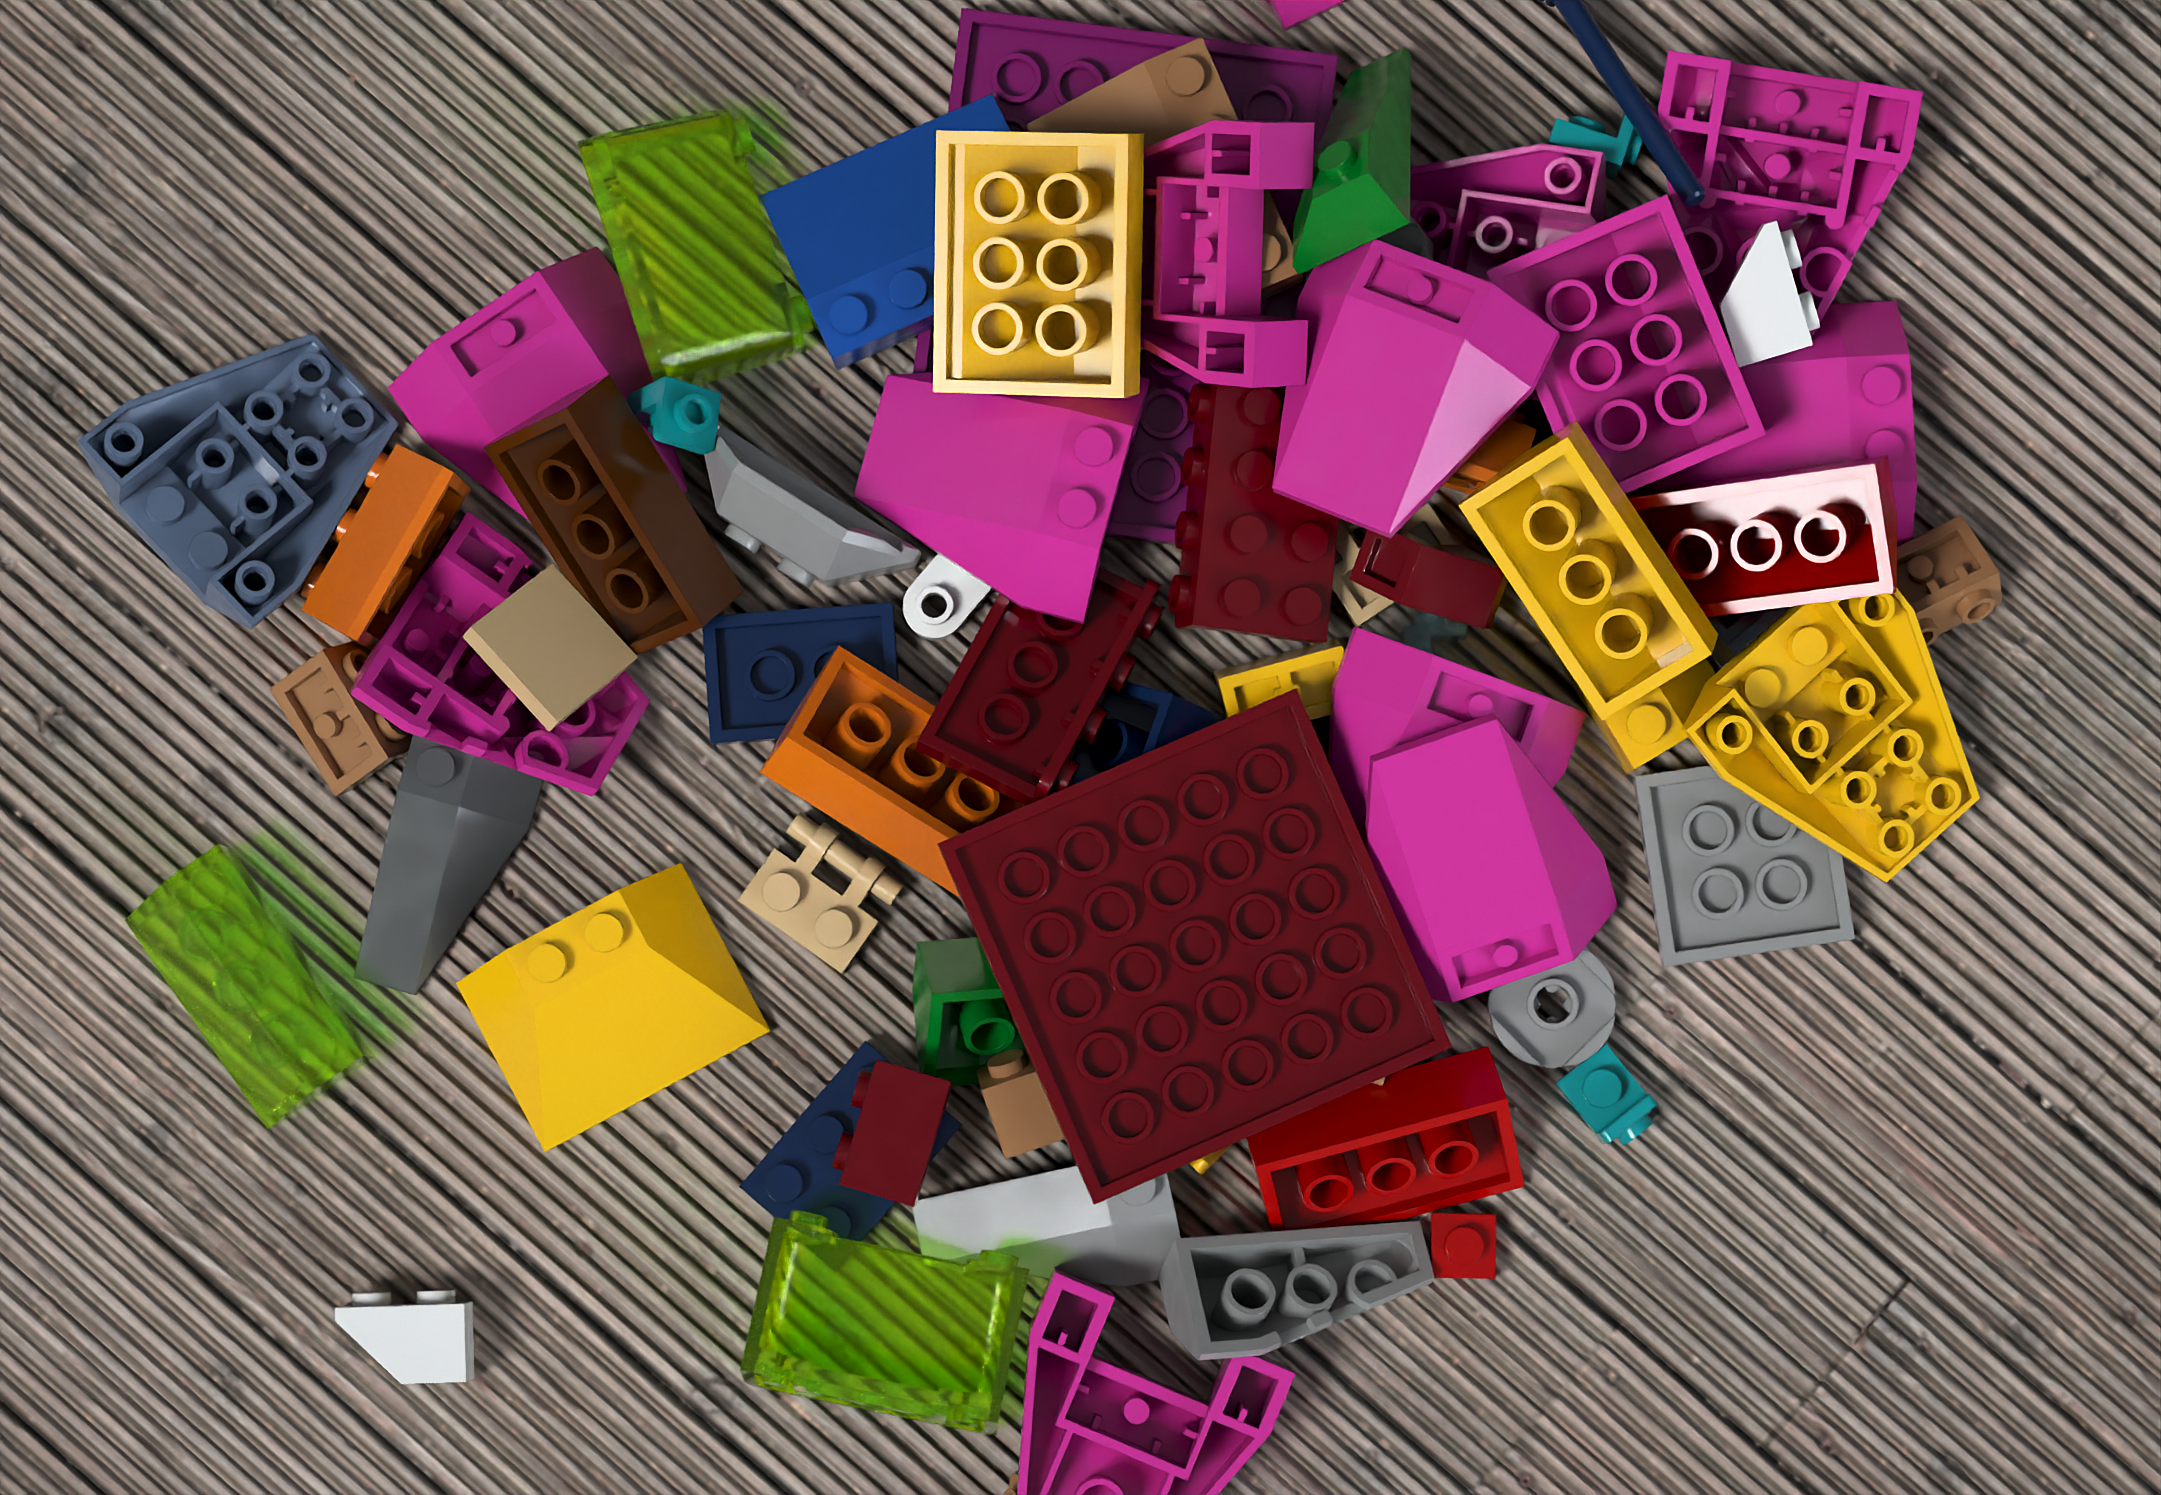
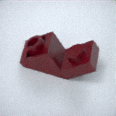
[1349,528,1508,629]

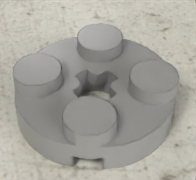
[1486,948,1616,1069]

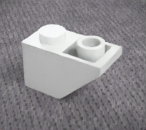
[1718,220,1821,367]
[335,1290,474,1384]

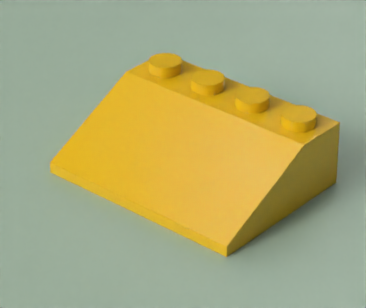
[933,130,1144,398]

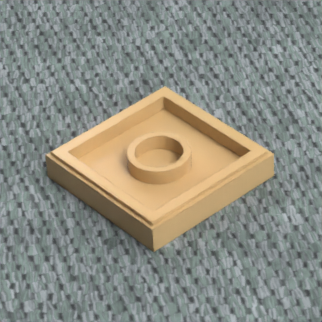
[462,563,638,732]

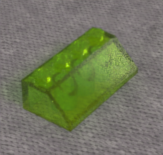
[125,844,375,1130]

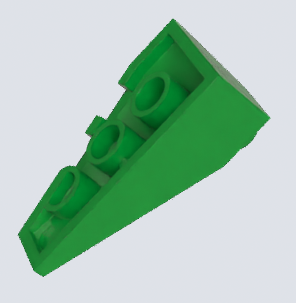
[1292,47,1411,274]
[912,938,1027,1086]

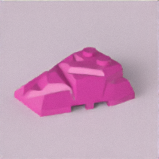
[1657,50,1923,335]
[350,512,650,797]

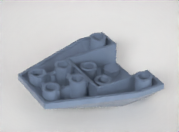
[77,333,399,630]

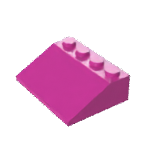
[1486,194,1766,493]

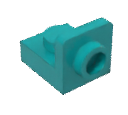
[1547,113,1642,179]
[627,376,721,455]
[1554,1044,1658,1146]

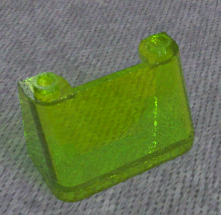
[577,107,814,386]
[740,1211,1029,1435]

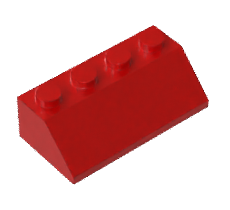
[1627,455,1897,617]
[1246,1046,1525,1232]

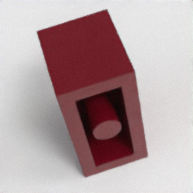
[832,1059,953,1207]

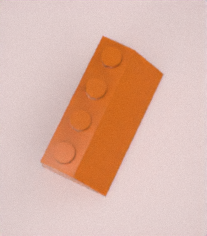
[760,645,1026,898]

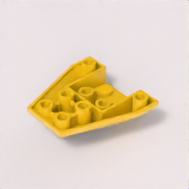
[1682,589,1980,882]

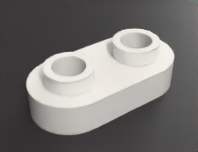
[903,554,993,640]

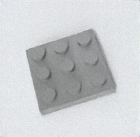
[1633,765,1855,967]

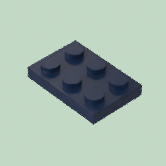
[702,602,899,745]
[739,1041,963,1271]

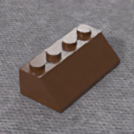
[483,374,744,655]

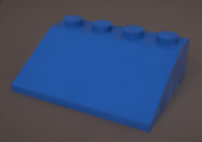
[760,94,1010,370]

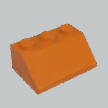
[301,444,471,650]

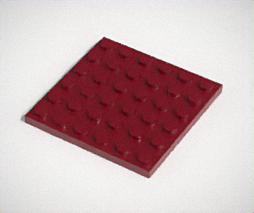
[937,688,1452,1205]

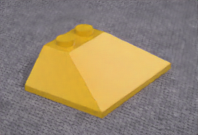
[456,863,771,1152]

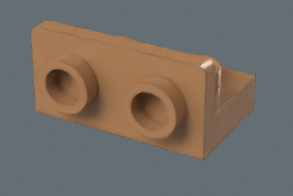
[1897,514,2002,647]
[270,641,413,797]

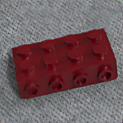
[1168,381,1339,644]
[916,567,1165,805]

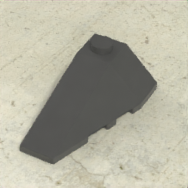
[353,735,544,995]

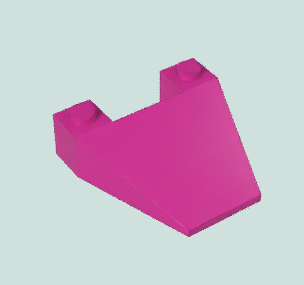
[1140,120,1315,388]
[1017,1267,1296,1495]

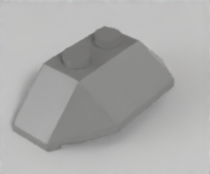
[704,423,922,588]

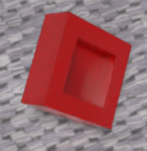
[1430,1213,1496,1279]

